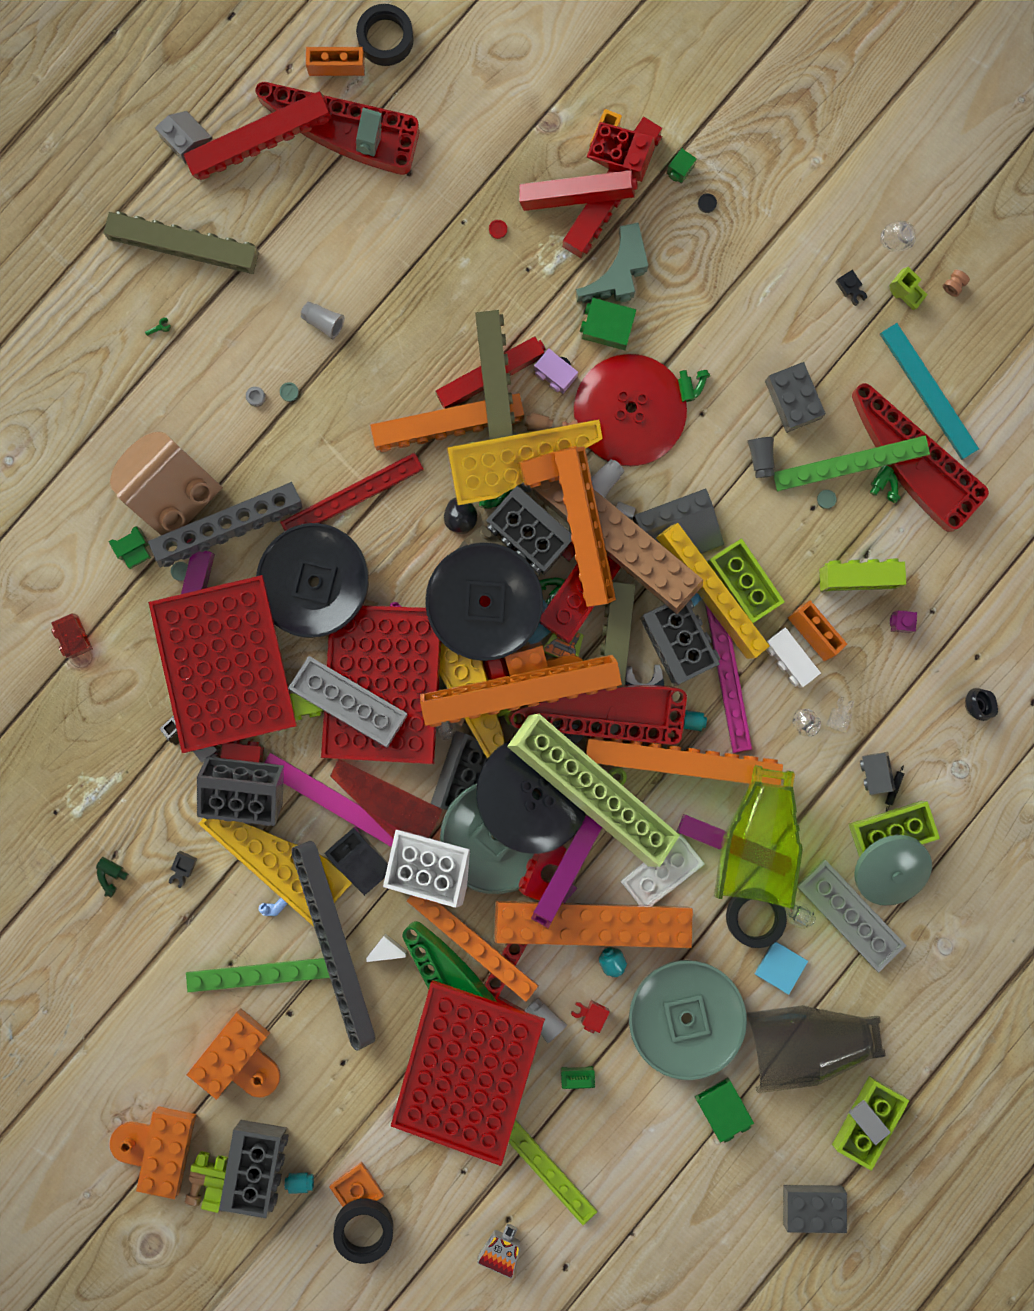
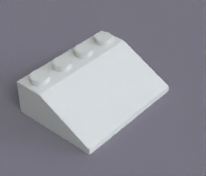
[383,830,470,908]

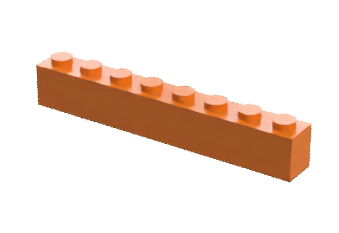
[370,393,524,452]
[555,446,616,607]

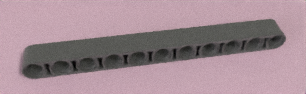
[291,841,376,1051]

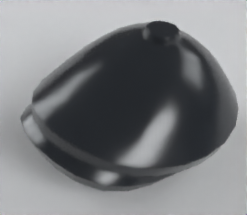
[444,498,477,534]
[965,688,998,721]

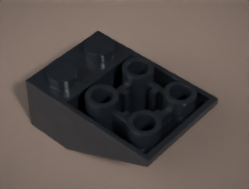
[324,826,388,896]

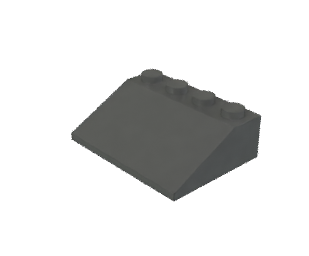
[633,488,724,553]
[430,730,487,810]

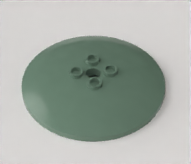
[440,784,545,894]
[629,960,747,1080]

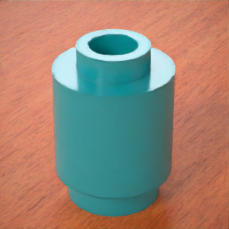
[683,710,707,732]
[284,1172,314,1194]

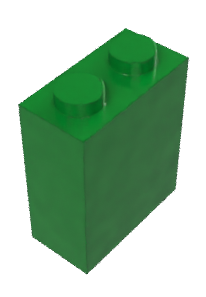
[580,298,637,350]
[694,1077,754,1143]

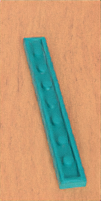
[880,323,979,460]

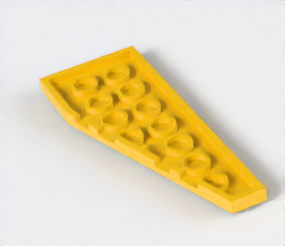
[447,420,602,505]
[198,818,352,927]

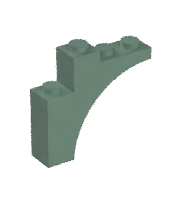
[576,223,648,303]

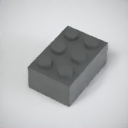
[765,362,826,433]
[783,1185,847,1233]

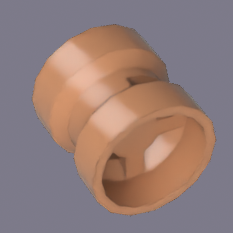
[943,270,970,297]

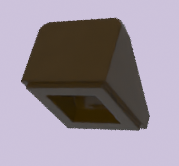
[160,716,180,745]

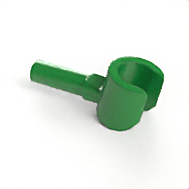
[145,318,171,336]

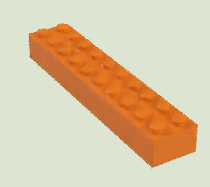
[420,655,622,727]
[585,736,783,788]
[494,901,693,948]

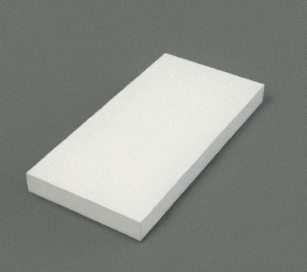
[621,834,705,906]

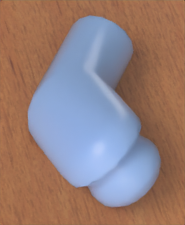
[259,898,288,916]

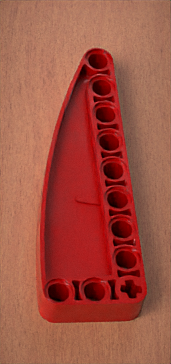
[255,82,420,175]
[852,383,989,532]
[508,685,687,745]

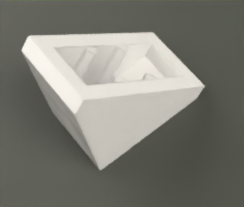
[366,934,407,962]

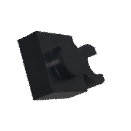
[835,269,867,306]
[169,851,197,888]

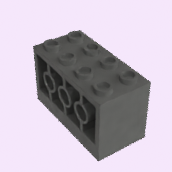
[486,486,572,575]
[640,600,720,687]
[197,757,284,826]
[219,1120,289,1218]

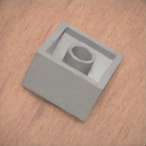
[155,111,213,163]

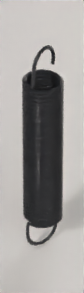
[885,765,905,812]

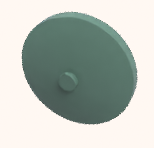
[854,835,932,905]

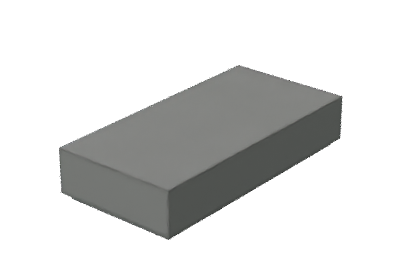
[849,1100,891,1145]

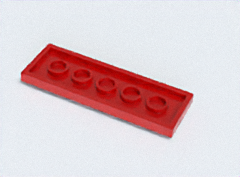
[539,556,621,644]

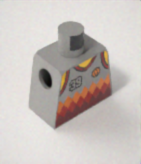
[477,1224,520,1279]

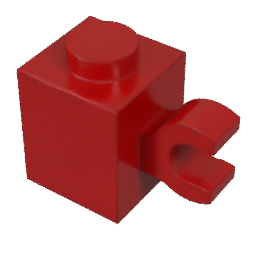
[571,1000,610,1034]

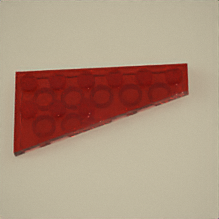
[330,759,443,839]

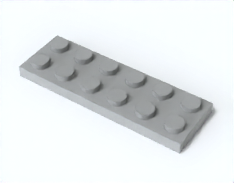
[288,656,408,748]
[797,860,906,973]

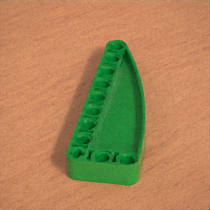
[402,921,497,1002]

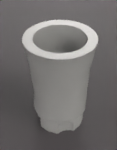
[301,302,345,339]
[591,459,624,498]
[524,998,567,1044]

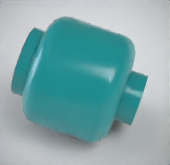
[599,947,627,977]

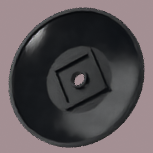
[256,523,369,638]
[425,543,543,661]
[476,740,586,854]

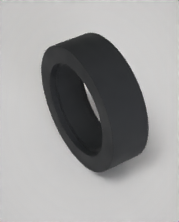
[356,4,414,66]
[726,888,787,948]
[333,1199,393,1264]

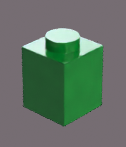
[667,148,697,184]

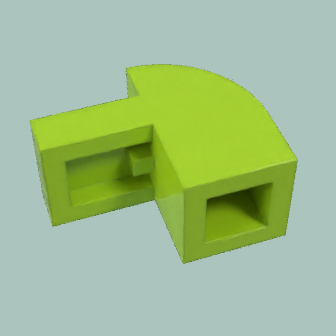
[889,267,928,310]

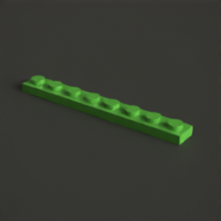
[774,436,930,492]
[186,958,330,993]

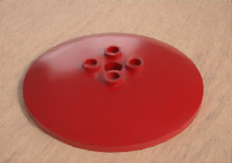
[574,354,687,467]

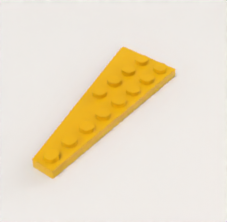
[439,642,506,759]

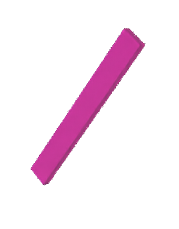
[705,604,752,753]
[264,753,403,847]

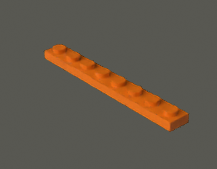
[407,895,539,1002]

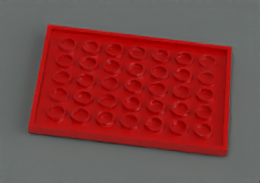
[148,575,297,753]
[321,606,441,764]
[391,980,545,1166]

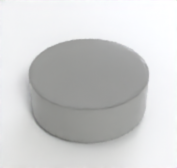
[246,387,266,407]

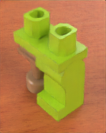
[185,1151,228,1213]

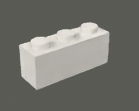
[766,627,821,688]

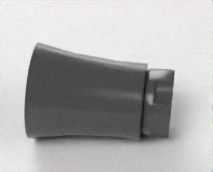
[747,437,775,478]

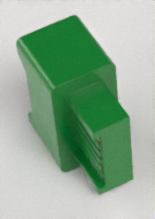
[108,526,151,569]
[561,1066,595,1089]

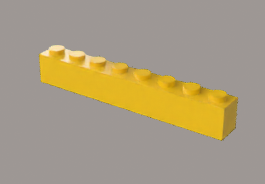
[656,523,770,659]

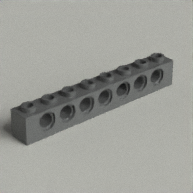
[148,482,303,568]

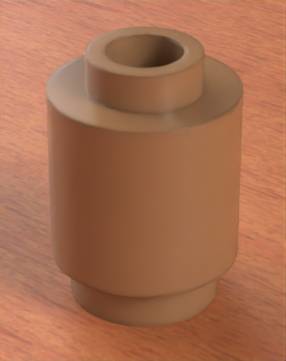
[525,412,553,432]

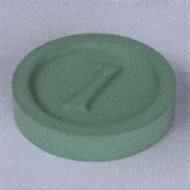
[280,382,299,402]
[817,490,837,509]
[171,562,188,581]

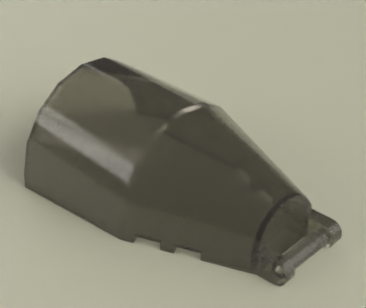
[746,1005,886,1093]

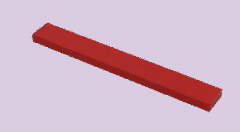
[280,452,424,531]

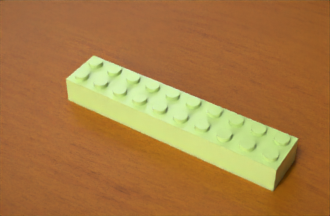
[507,714,680,867]

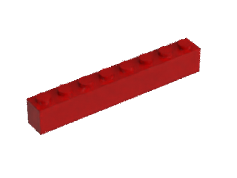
[183,91,333,180]
[562,116,663,258]

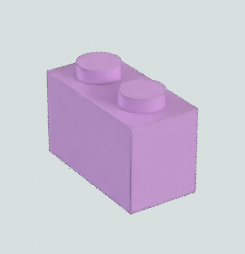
[534,348,578,394]

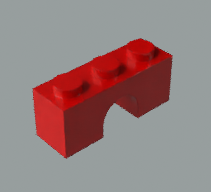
[519,845,567,901]

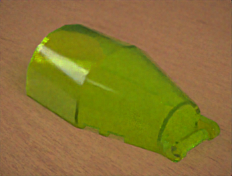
[714,765,803,909]

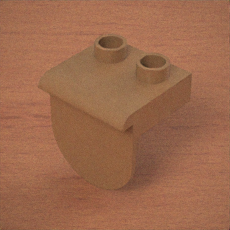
[110,432,223,535]

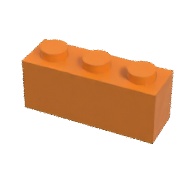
[306,47,365,76]
[518,446,577,488]
[787,600,847,661]

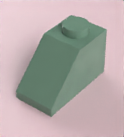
[356,108,382,156]

